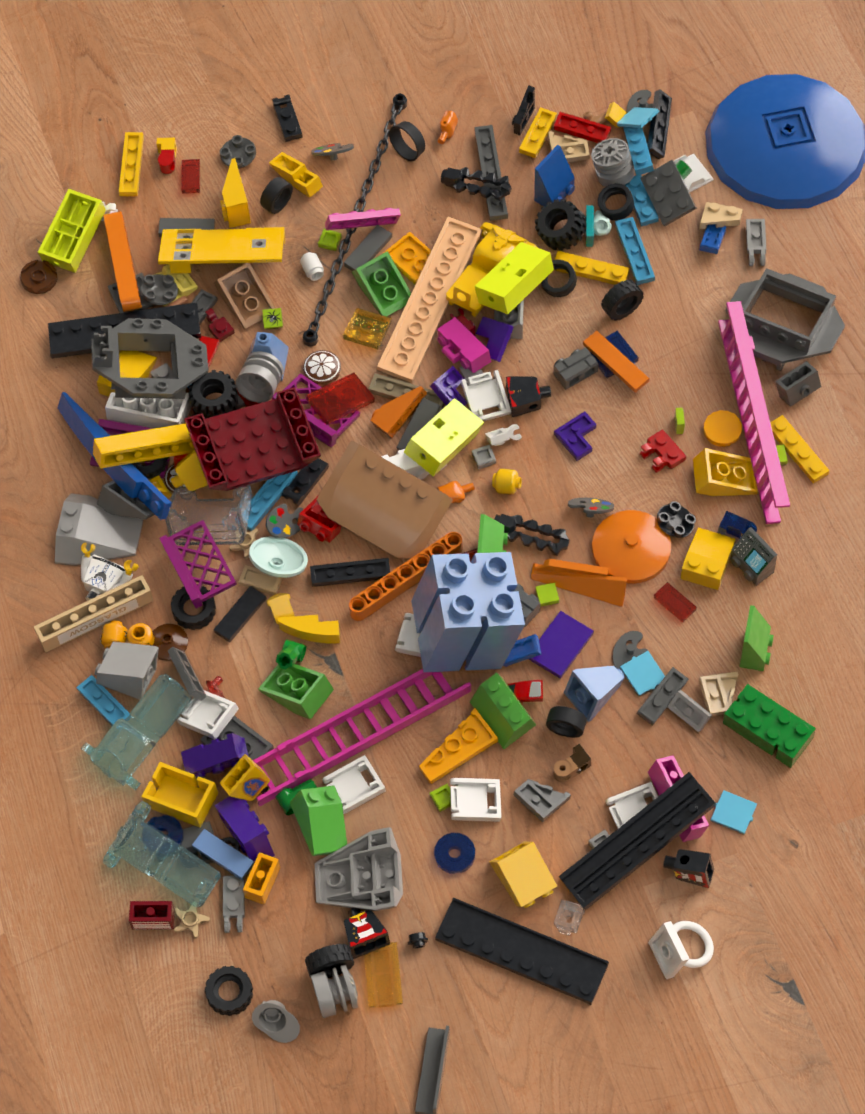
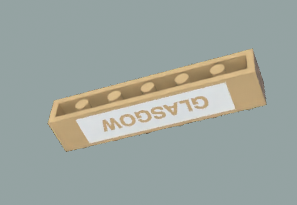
[34,575,154,653]

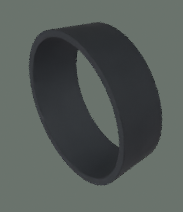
[389,121,426,161]

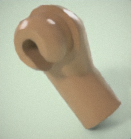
[583,111,608,124]

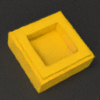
[605,102,626,128]

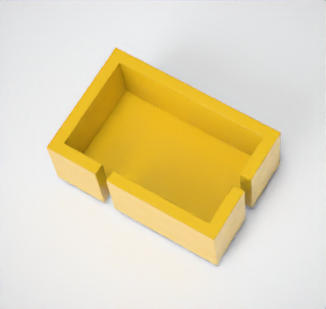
[141,762,219,828]

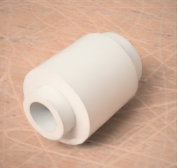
[300,252,324,281]

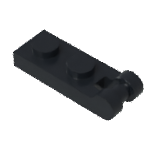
[272,94,303,142]
[282,458,329,506]

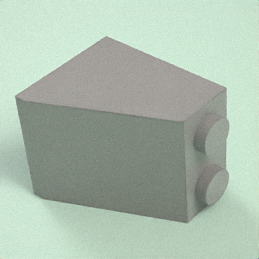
[94,642,159,700]

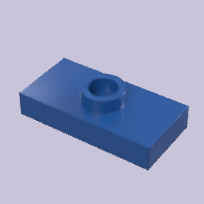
[699,224,727,254]
[503,634,541,667]

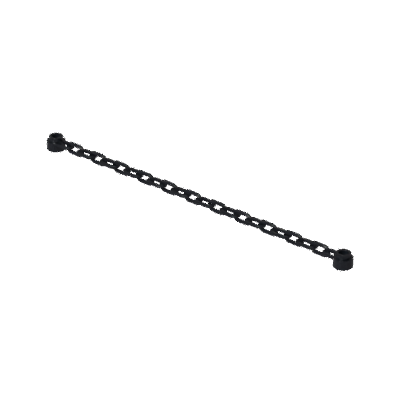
[303,93,407,347]

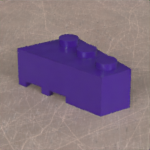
[181,733,249,779]
[215,796,275,863]

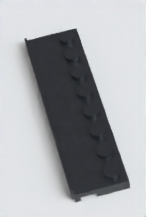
[48,303,202,359]
[559,772,717,910]
[435,898,609,1005]

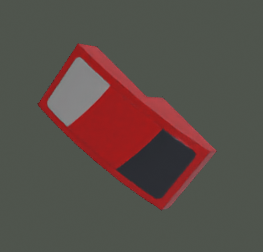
[507,680,543,705]

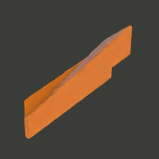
[531,559,627,607]

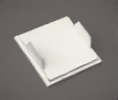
[674,154,714,193]

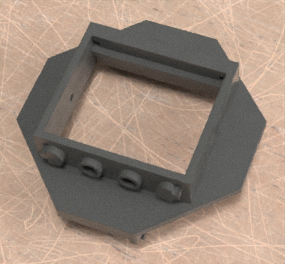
[725,268,845,371]
[91,318,209,399]

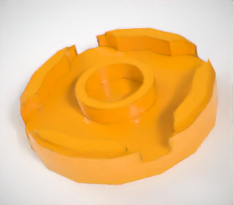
[703,410,742,447]

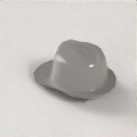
[252,1000,300,1043]

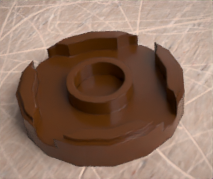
[20,260,58,294]

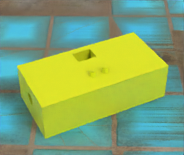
[38,189,106,273]
[475,242,554,314]
[404,398,484,477]

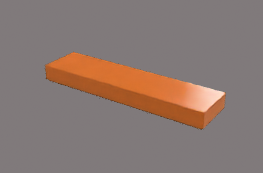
[583,331,650,393]

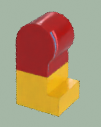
[156,138,177,174]

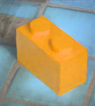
[243,852,280,905]

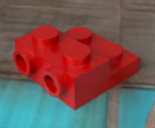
[297,495,342,543]

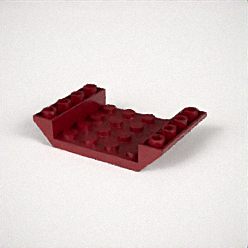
[184,387,321,491]

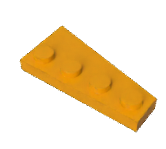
[419,708,498,784]

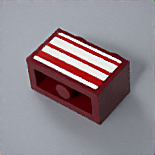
[129,901,175,930]

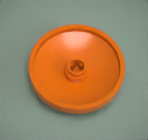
[592,510,671,584]

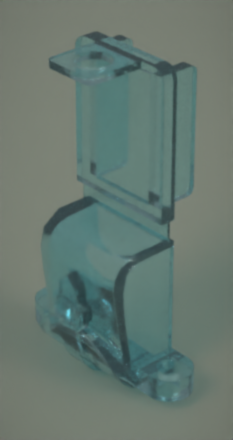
[81,673,192,790]
[103,801,221,908]

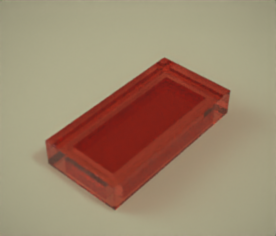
[181,159,200,194]
[654,582,697,622]

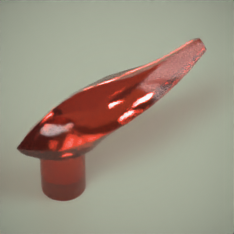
[206,676,226,699]

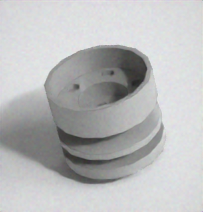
[591,138,635,187]
[236,351,284,403]
[311,965,358,1018]

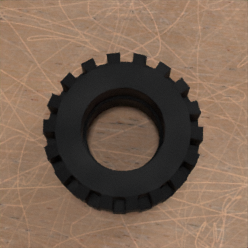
[535,199,586,251]
[188,370,239,419]

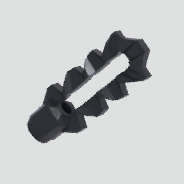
[441,167,512,201]
[494,514,570,556]

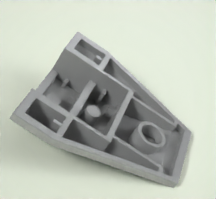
[55,493,143,566]
[314,827,403,911]

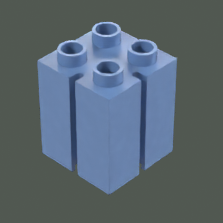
[411,552,525,672]

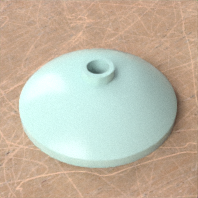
[249,536,308,578]

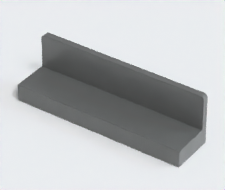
[415,1025,450,1114]

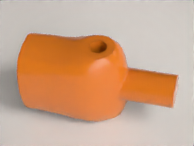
[438,111,458,144]
[437,481,475,504]

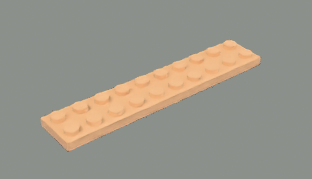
[377,217,482,383]

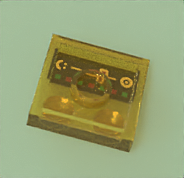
[343,308,392,349]

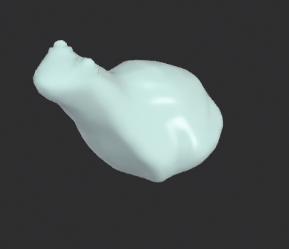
[594,210,612,236]

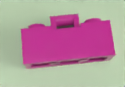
[437,317,491,373]

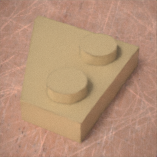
[548,131,590,162]
[700,202,743,229]
[699,672,738,716]

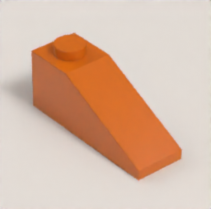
[370,386,427,438]

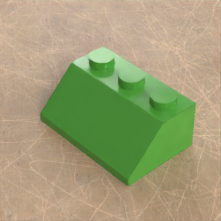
[477,514,508,553]
[470,672,536,749]

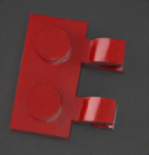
[640,429,687,473]

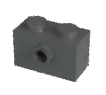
[775,361,822,407]

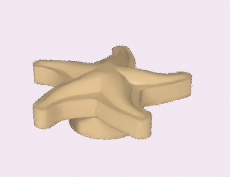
[230,528,259,559]
[174,901,210,938]

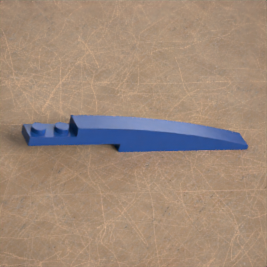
[57,392,172,520]

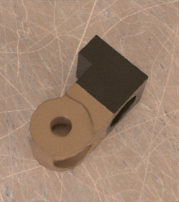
[554,744,591,782]

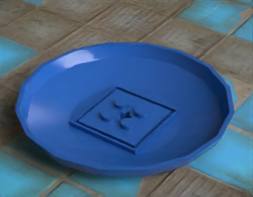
[705,74,865,209]

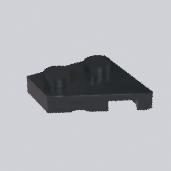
[512,85,535,135]

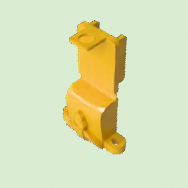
[446,222,538,317]

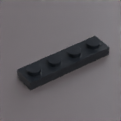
[648,89,672,159]
[310,558,390,587]

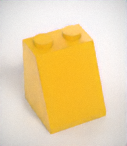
[489,841,557,908]

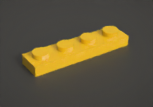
[119,132,144,196]
[555,251,630,285]
[770,415,830,484]

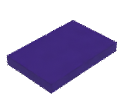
[529,611,594,679]

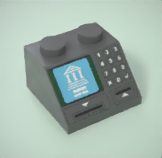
[730,527,777,586]

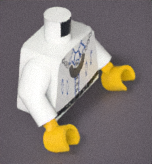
[81,542,139,601]

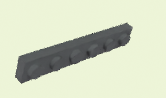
[474,125,508,221]

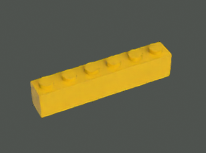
[93,424,194,469]

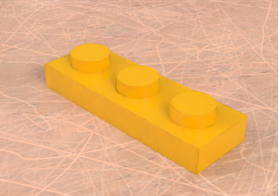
[519,107,557,158]

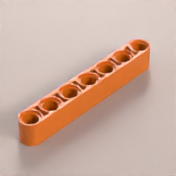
[103,211,142,312]
[349,532,463,621]

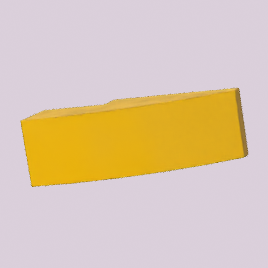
[269,152,323,198]
[278,615,340,644]

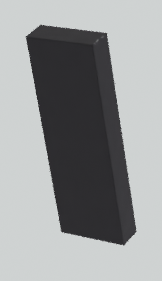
[214,586,267,643]

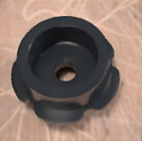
[408,932,428,949]

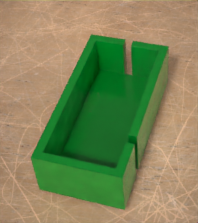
[723,684,816,768]

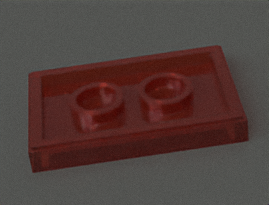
[306,373,375,425]

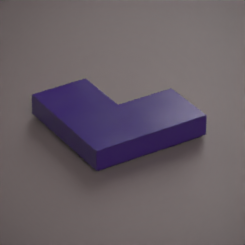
[476,316,514,362]
[430,366,467,406]
[554,411,596,461]

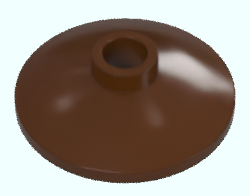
[152,624,188,661]

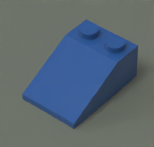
[534,145,575,207]

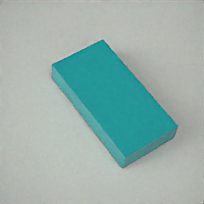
[586,205,594,247]

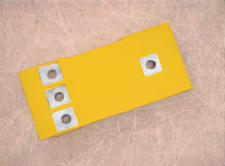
[158,227,286,273]

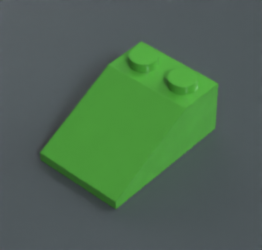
[352,251,411,318]
[740,605,774,671]
[258,664,334,719]
[290,786,347,856]

